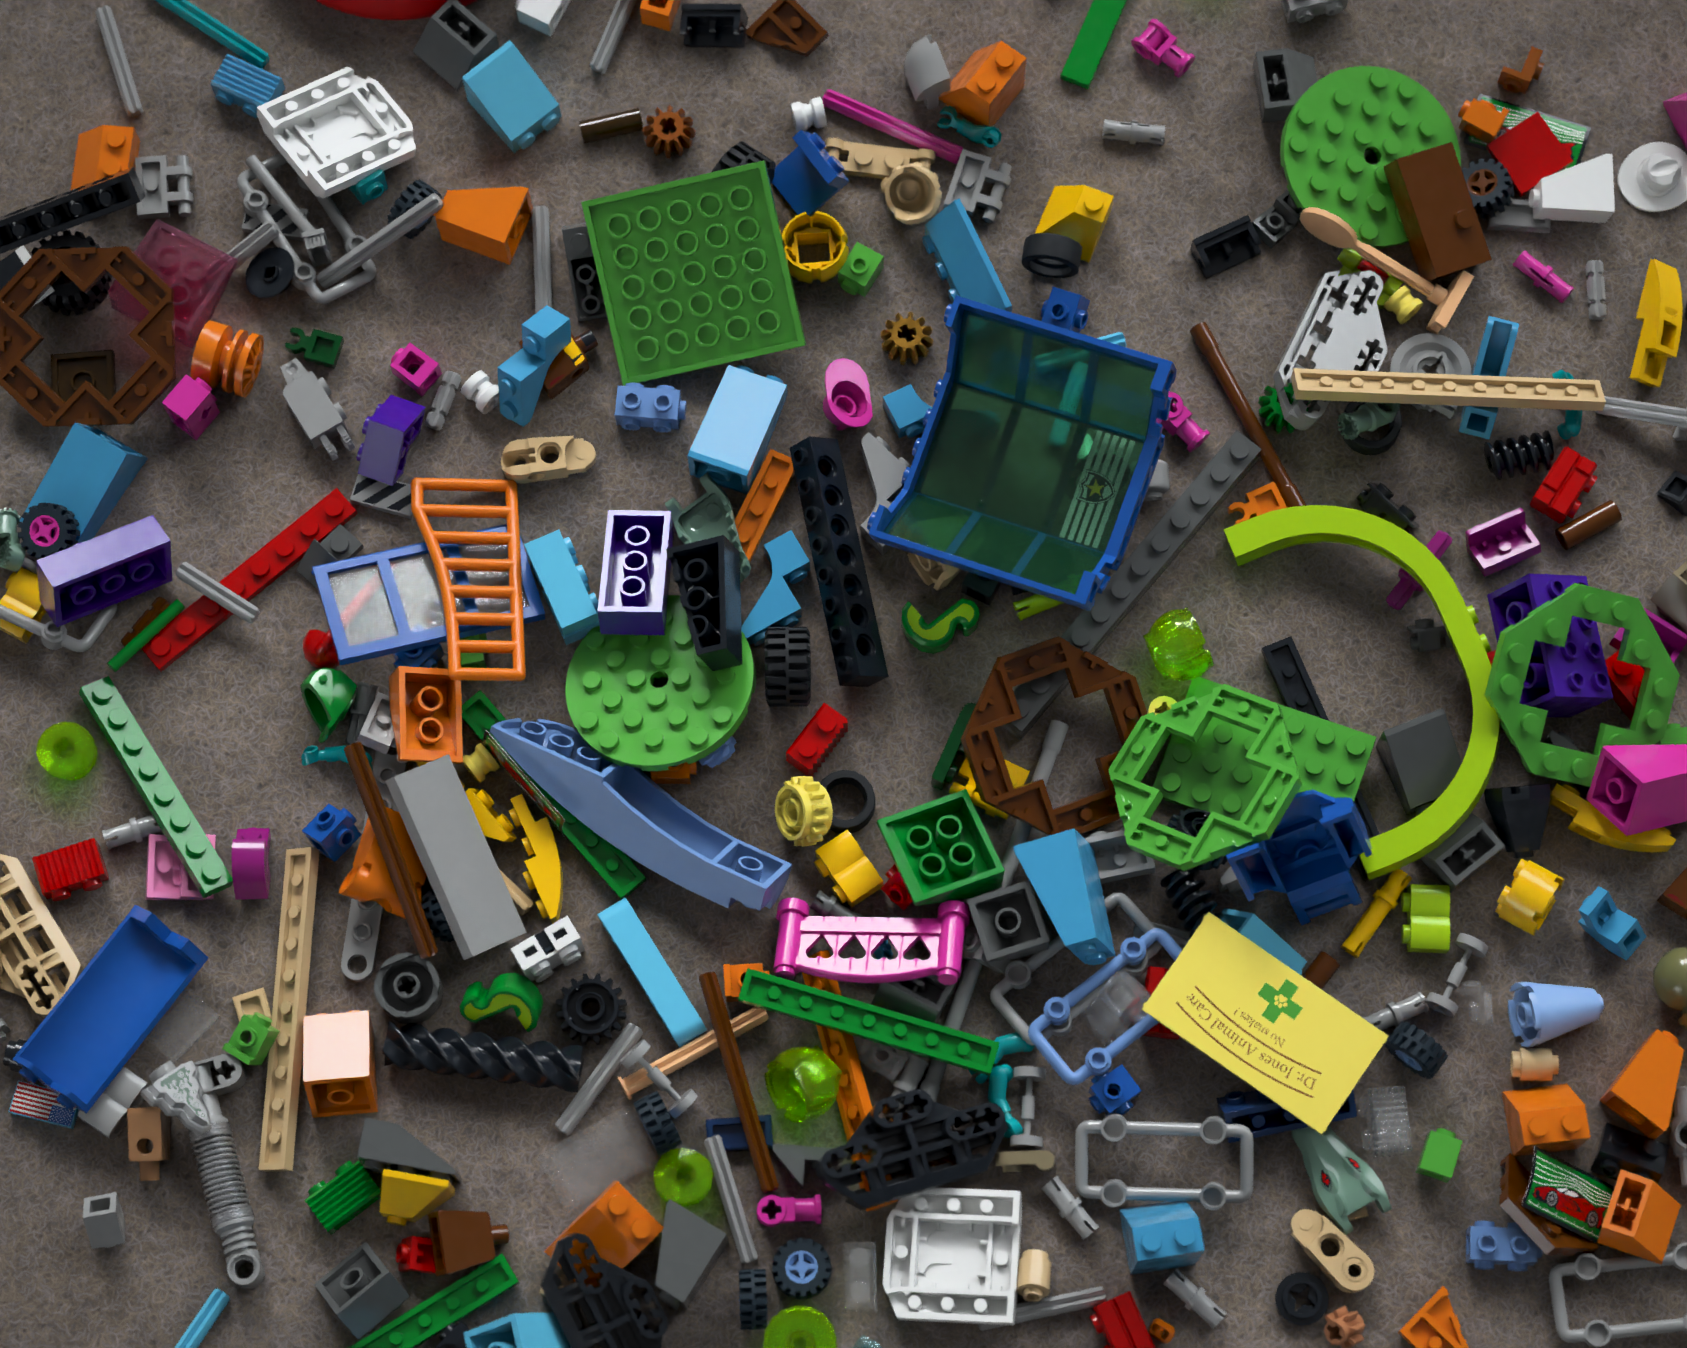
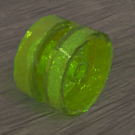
[763,1305,837,1348]

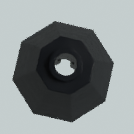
[1484,784,1552,858]

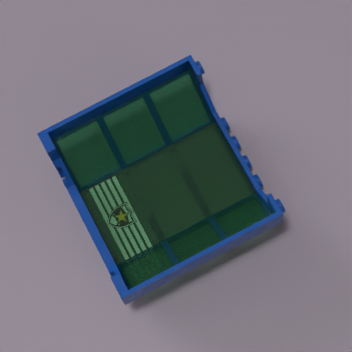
[867,296,1177,611]

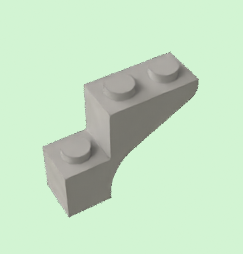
[860,432,911,555]

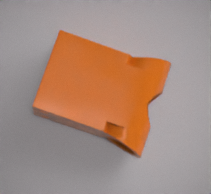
[339,807,427,919]

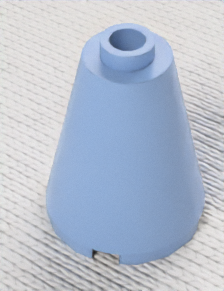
[1508,982,1604,1047]

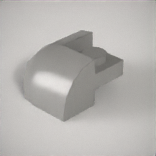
[904,34,951,110]

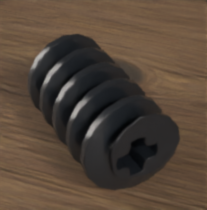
[1484,430,1554,480]
[1160,869,1224,938]

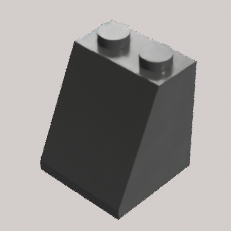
[1376,708,1462,816]
[655,1199,729,1310]

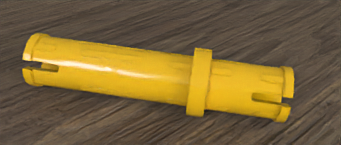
[1341,869,1412,958]

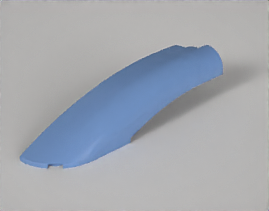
[490,718,793,911]

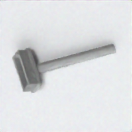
[246,155,332,267]

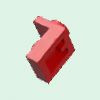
[396,1236,436,1274]

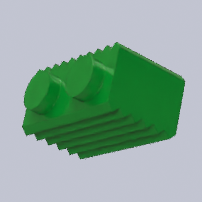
[305,1160,381,1235]

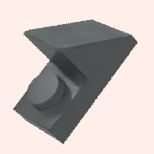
[296,524,364,590]
[773,1144,838,1190]

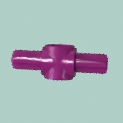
[1386,530,1453,611]

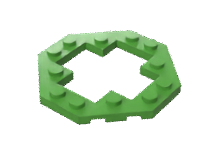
[1485,583,1680,787]
[1108,684,1302,871]

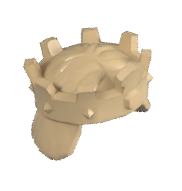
[880,162,942,225]

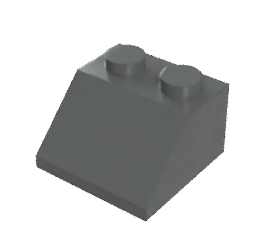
[967,880,1049,962]
[314,1241,410,1340]

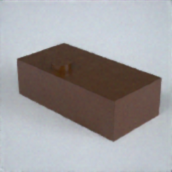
[1383,142,1492,282]

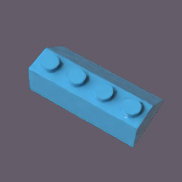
[922,198,1012,341]

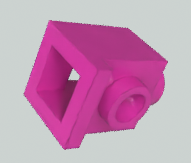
[390,343,442,397]

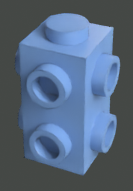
[615,383,687,433]
[1466,1221,1542,1271]

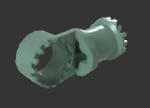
[1337,402,1401,440]
[0,508,26,572]

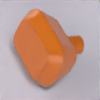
[1148,1318,1175,1344]

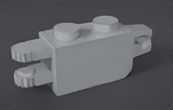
[280,358,356,461]

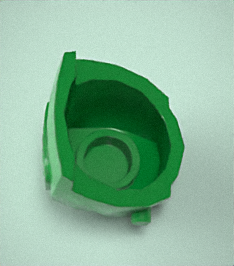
[301,667,357,743]

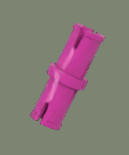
[1513,250,1574,304]

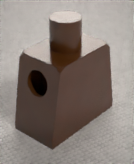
[428,1210,509,1277]

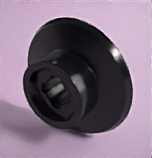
[245,247,294,298]

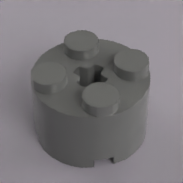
[374,953,443,1024]

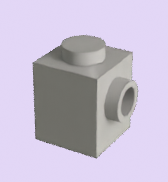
[83,1192,126,1249]

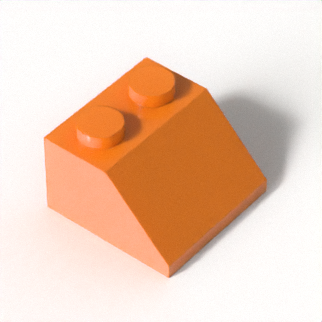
[71,125,140,190]

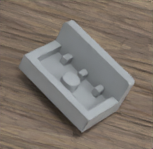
[1084,827,1155,884]

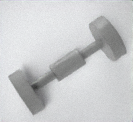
[1425,933,1489,1017]
[620,1039,698,1119]
[1010,1066,1046,1150]

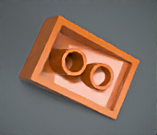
[389,666,463,764]
[544,1180,663,1287]

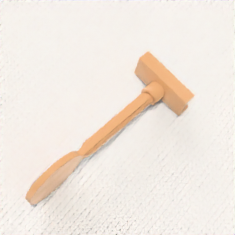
[1299,207,1474,334]

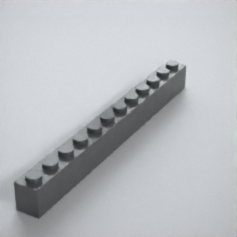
[1002,430,1262,741]

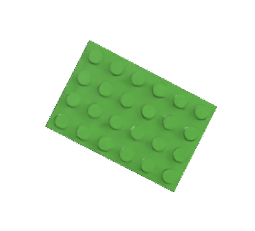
[1153,675,1377,821]

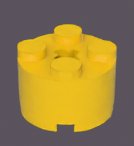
[1495,859,1565,936]

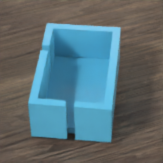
[524,529,599,645]

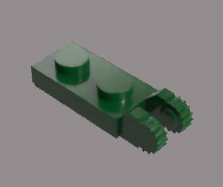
[931,702,976,791]

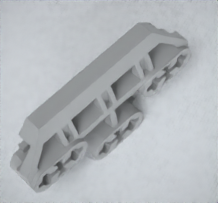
[1273,270,1387,430]

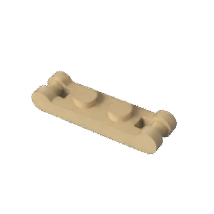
[825,138,936,179]

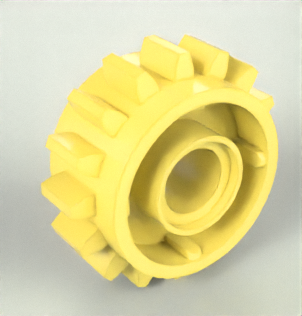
[775,776,833,847]

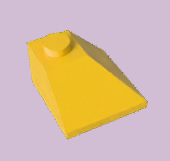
[1035,185,1114,263]
[379,1169,456,1226]

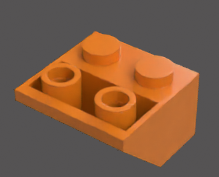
[1597,1170,1681,1265]

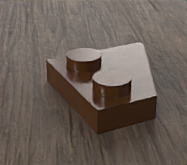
[746,0,829,57]

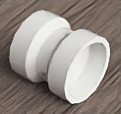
[790,97,827,133]
[460,370,499,414]

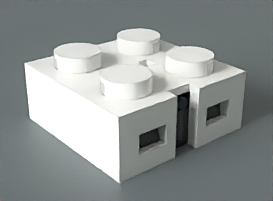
[511,916,585,983]

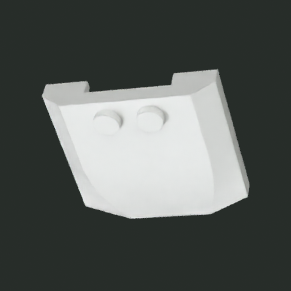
[257,67,416,198]
[883,1188,1022,1325]

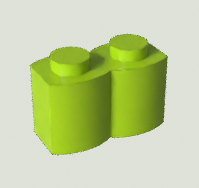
[1401,884,1450,954]

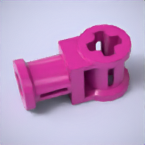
[1131,19,1195,78]
[1161,391,1210,453]
[756,1194,822,1227]

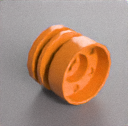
[191,320,264,397]

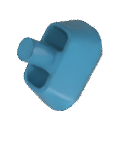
[874,940,893,960]

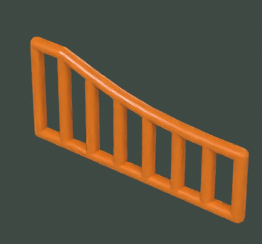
[411,477,526,681]

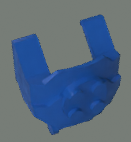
[1226,790,1372,925]

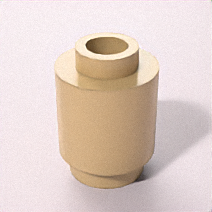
[1510,1048,1559,1081]
[1017,1249,1052,1302]

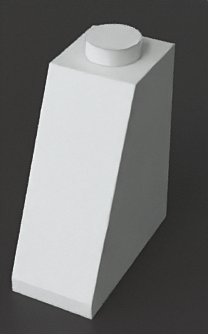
[1529,154,1615,223]

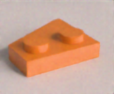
[1398,1286,1468,1348]

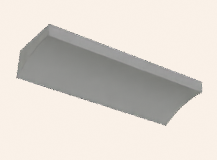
[386,754,527,960]

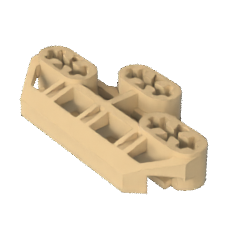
[0,854,84,1019]

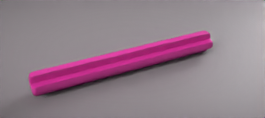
[822,89,963,164]

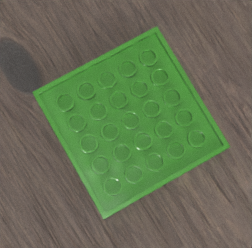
[581,160,806,386]

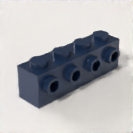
[1217,1089,1358,1143]

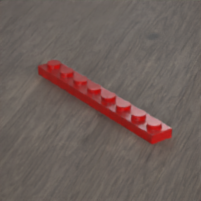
[141,488,358,672]

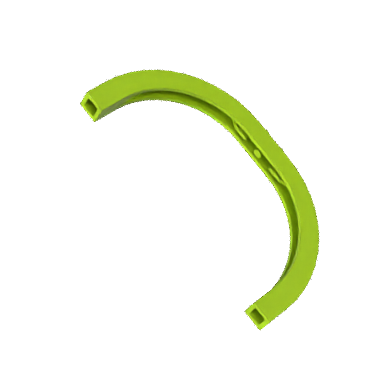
[1224,505,1501,881]

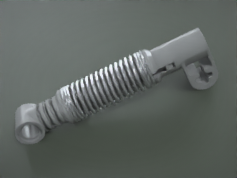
[188,1054,265,1289]

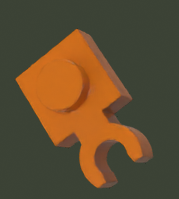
[1227,482,1287,525]

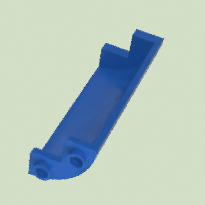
[12,905,208,1113]

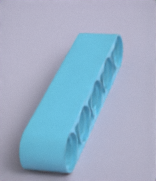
[597,898,707,1048]

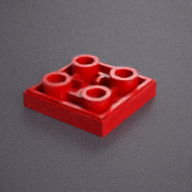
[1486,112,1573,197]

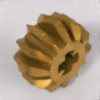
[881,311,933,366]

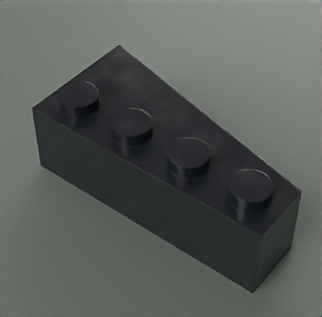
[666,535,742,671]

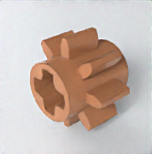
[1323,1306,1366,1348]

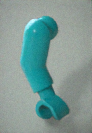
[937,106,1002,148]
[1552,370,1583,440]
[301,745,373,771]
[969,1032,1035,1084]
[987,1064,1023,1138]

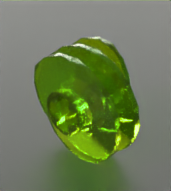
[36,721,97,781]
[654,1148,713,1207]

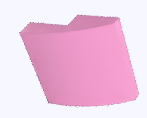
[145,834,216,900]

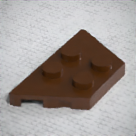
[1500,1153,1599,1256]

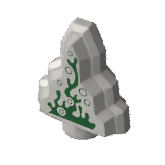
[140,1060,212,1136]

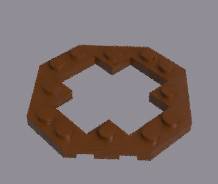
[0,246,176,427]
[961,636,1148,836]

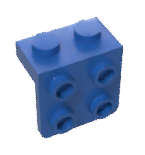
[772,129,850,216]

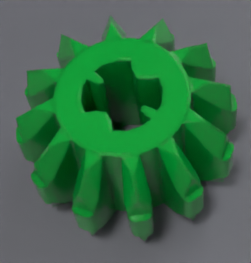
[1258,383,1311,433]

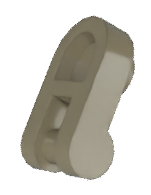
[995,1150,1055,1173]

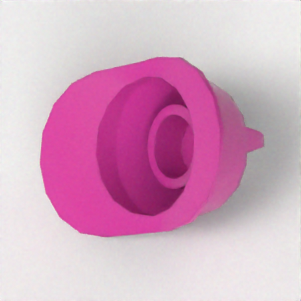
[823,358,873,431]

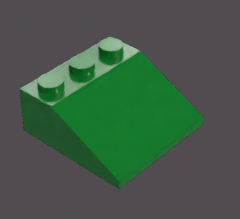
[877,789,1005,906]

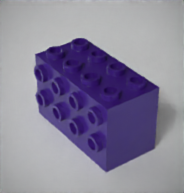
[1487,573,1613,718]

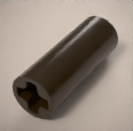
[579,108,643,144]

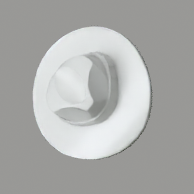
[1617,142,1687,212]

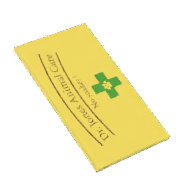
[1141,912,1388,1135]

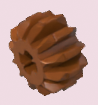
[643,105,695,159]

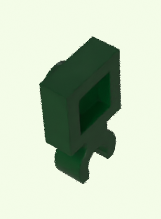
[285,327,344,369]

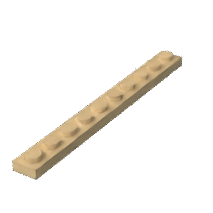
[1291,368,1606,411]
[259,847,320,1172]

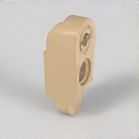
[501,436,596,484]
[1290,1209,1375,1293]

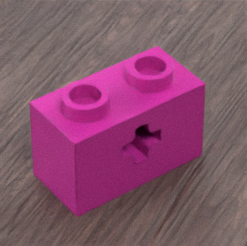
[162,374,220,440]

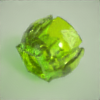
[1143,607,1214,681]
[765,1045,842,1123]

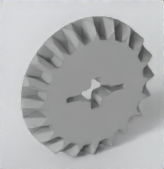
[1389,333,1471,412]

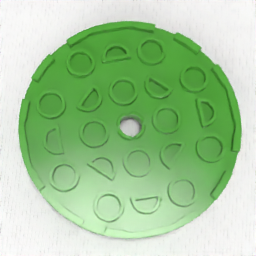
[1280,66,1461,249]
[565,595,756,771]

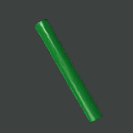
[107,599,185,672]

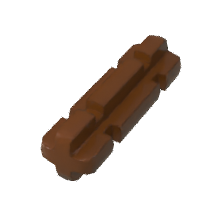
[121,596,170,647]

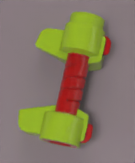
[1337,248,1404,309]

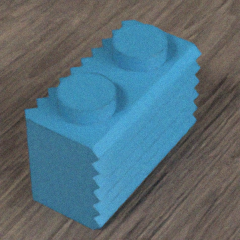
[211,54,285,118]

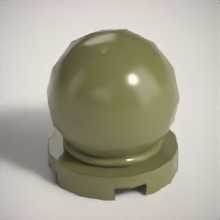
[1653,947,1687,1031]

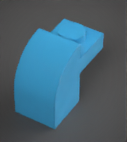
[1578,886,1647,961]

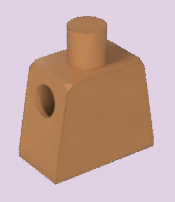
[127,1107,171,1181]

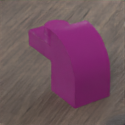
[232,827,271,900]

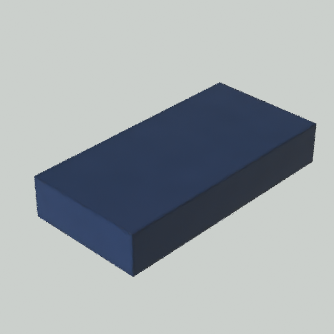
[706,1115,773,1152]

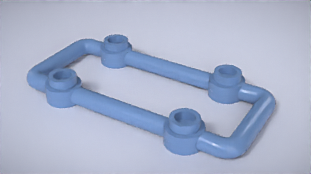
[1028,928,1182,1085]

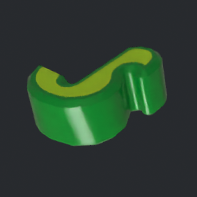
[901,599,979,654]
[460,973,544,1033]

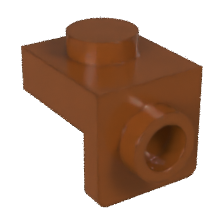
[1497,46,1545,94]

